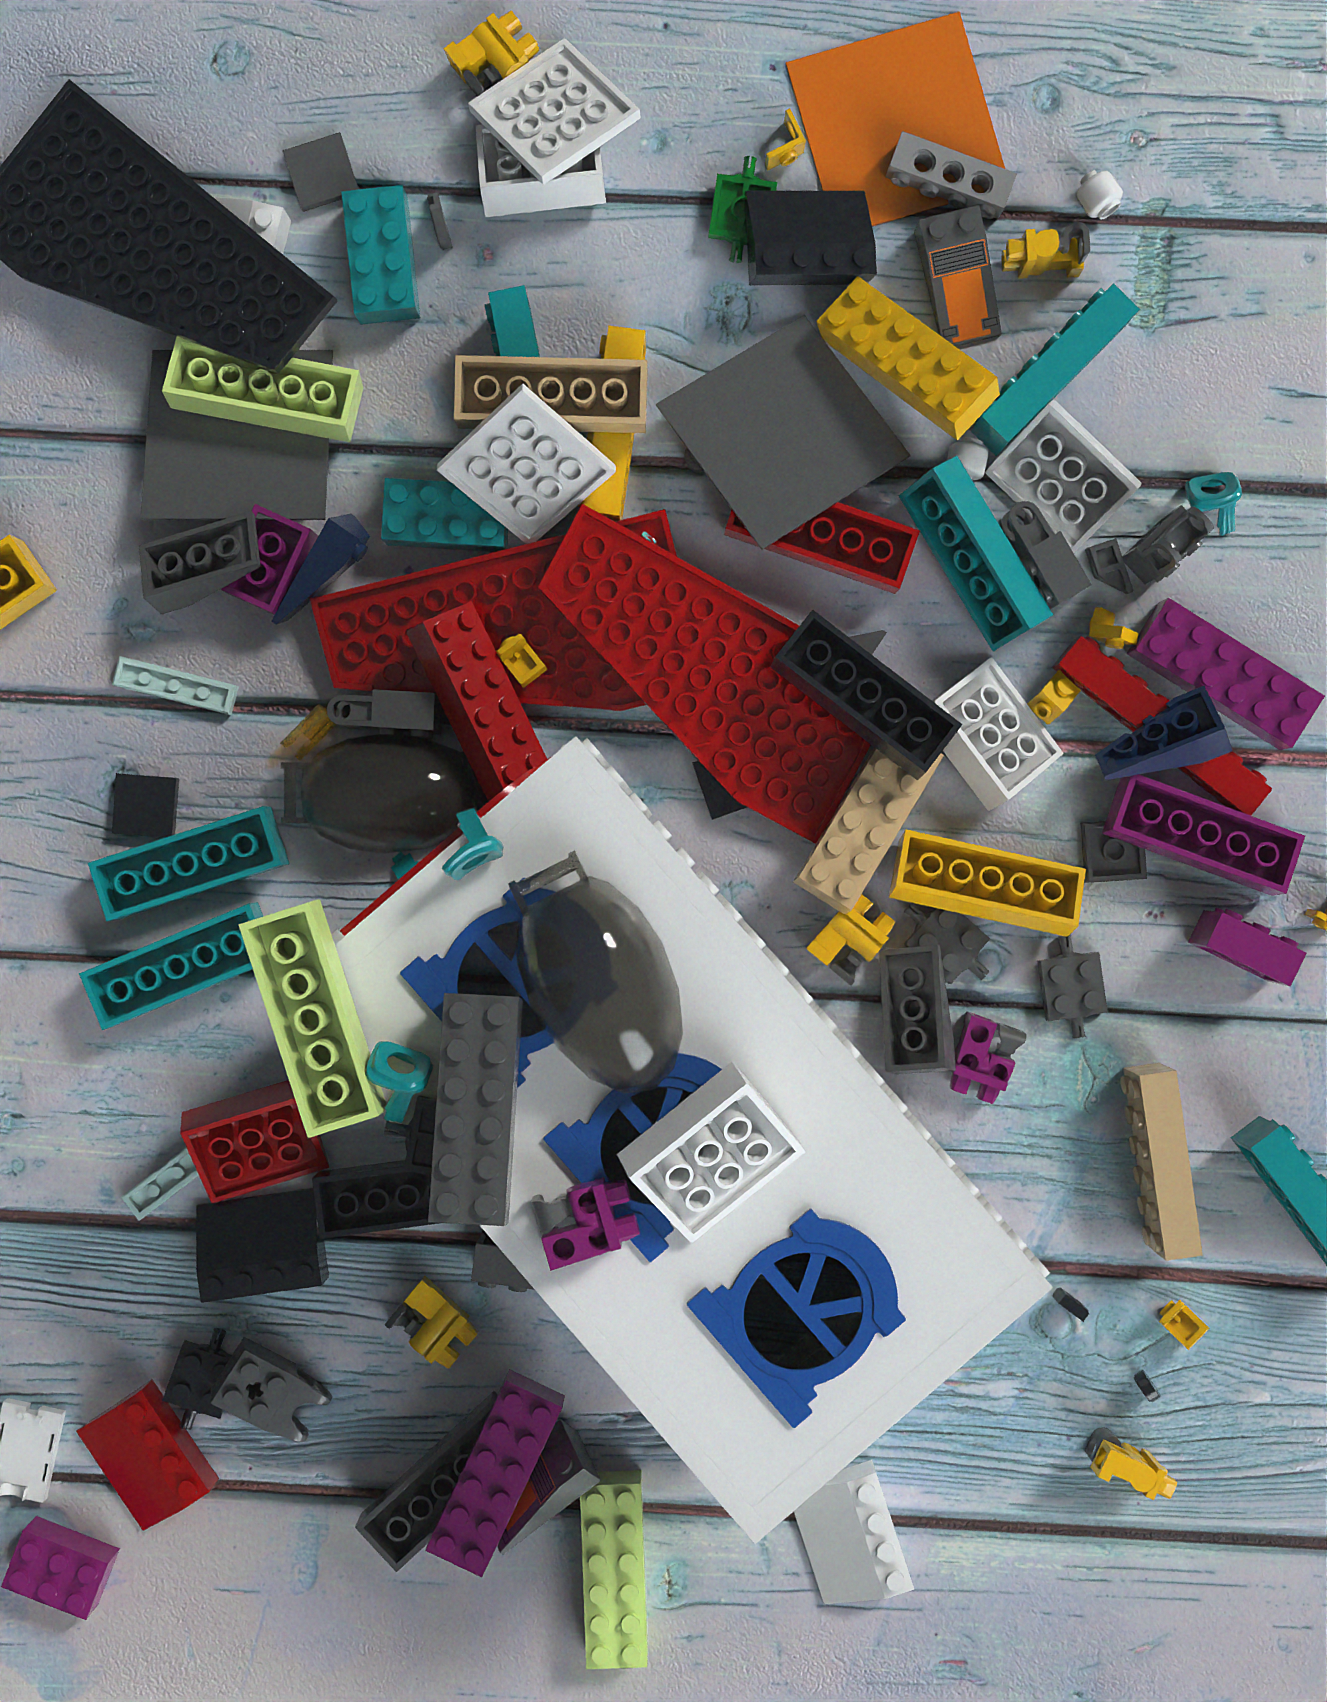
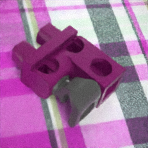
[950,1011,1026,1104]
[531,1177,640,1271]

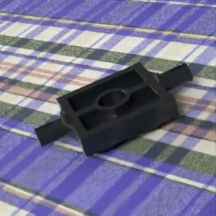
[384,1096,437,1175]
[162,1328,232,1430]

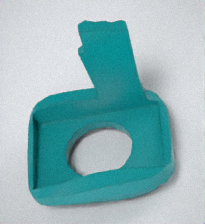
[1185,472,1242,536]
[442,808,504,881]
[366,1041,434,1123]

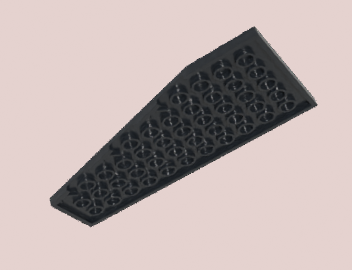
[0,79,338,374]

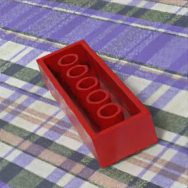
[724,502,920,594]
[406,601,547,800]

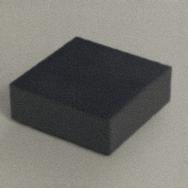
[1052,1287,1089,1322]

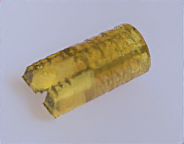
[280,704,337,761]

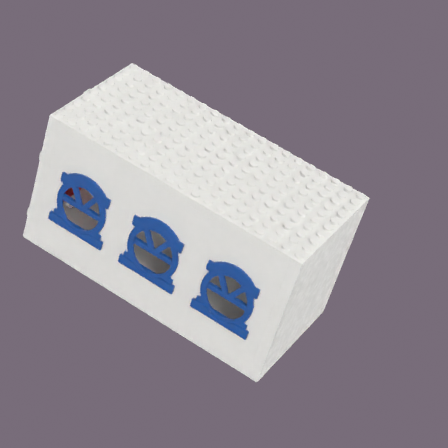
[332,736,1053,1544]

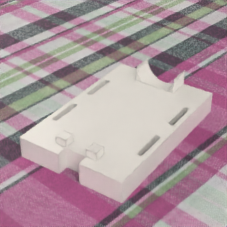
[0,1398,66,1503]

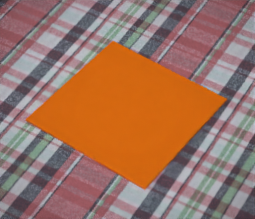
[786,11,1005,227]

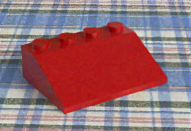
[180,1080,329,1204]
[76,1379,219,1531]

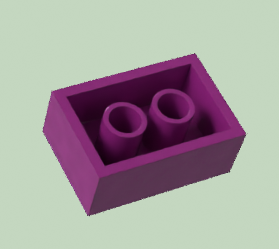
[220,504,318,615]
[1188,908,1307,987]
[1,1516,120,1620]

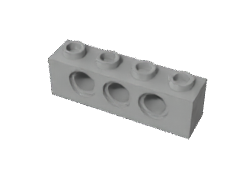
[885,131,1017,219]

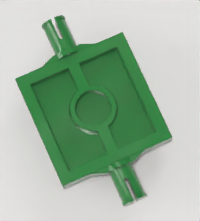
[708,156,778,263]

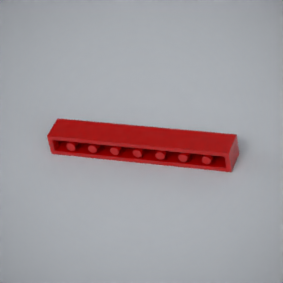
[1051,636,1272,816]

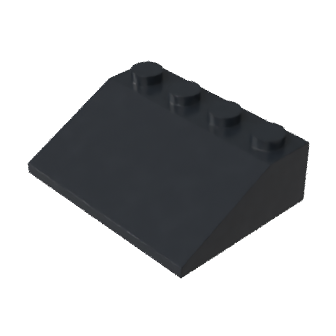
[745,191,877,286]
[196,1188,329,1303]

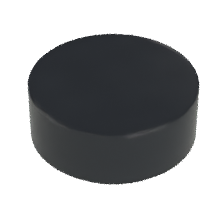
[1134,1370,1161,1402]

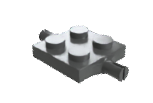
[904,903,990,984]
[1037,934,1108,1038]

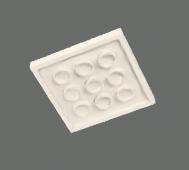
[468,38,641,185]
[437,384,616,544]

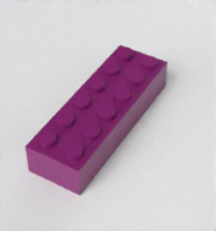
[1126,598,1325,750]
[1102,774,1305,896]
[425,1369,565,1578]

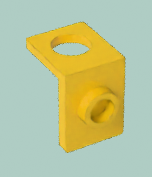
[765,108,806,171]

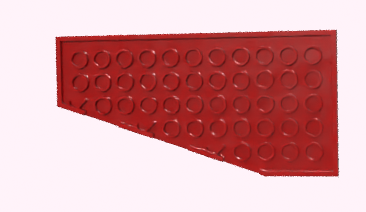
[537,504,871,844]
[310,509,677,711]

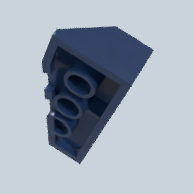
[271,513,370,625]
[1095,686,1232,780]

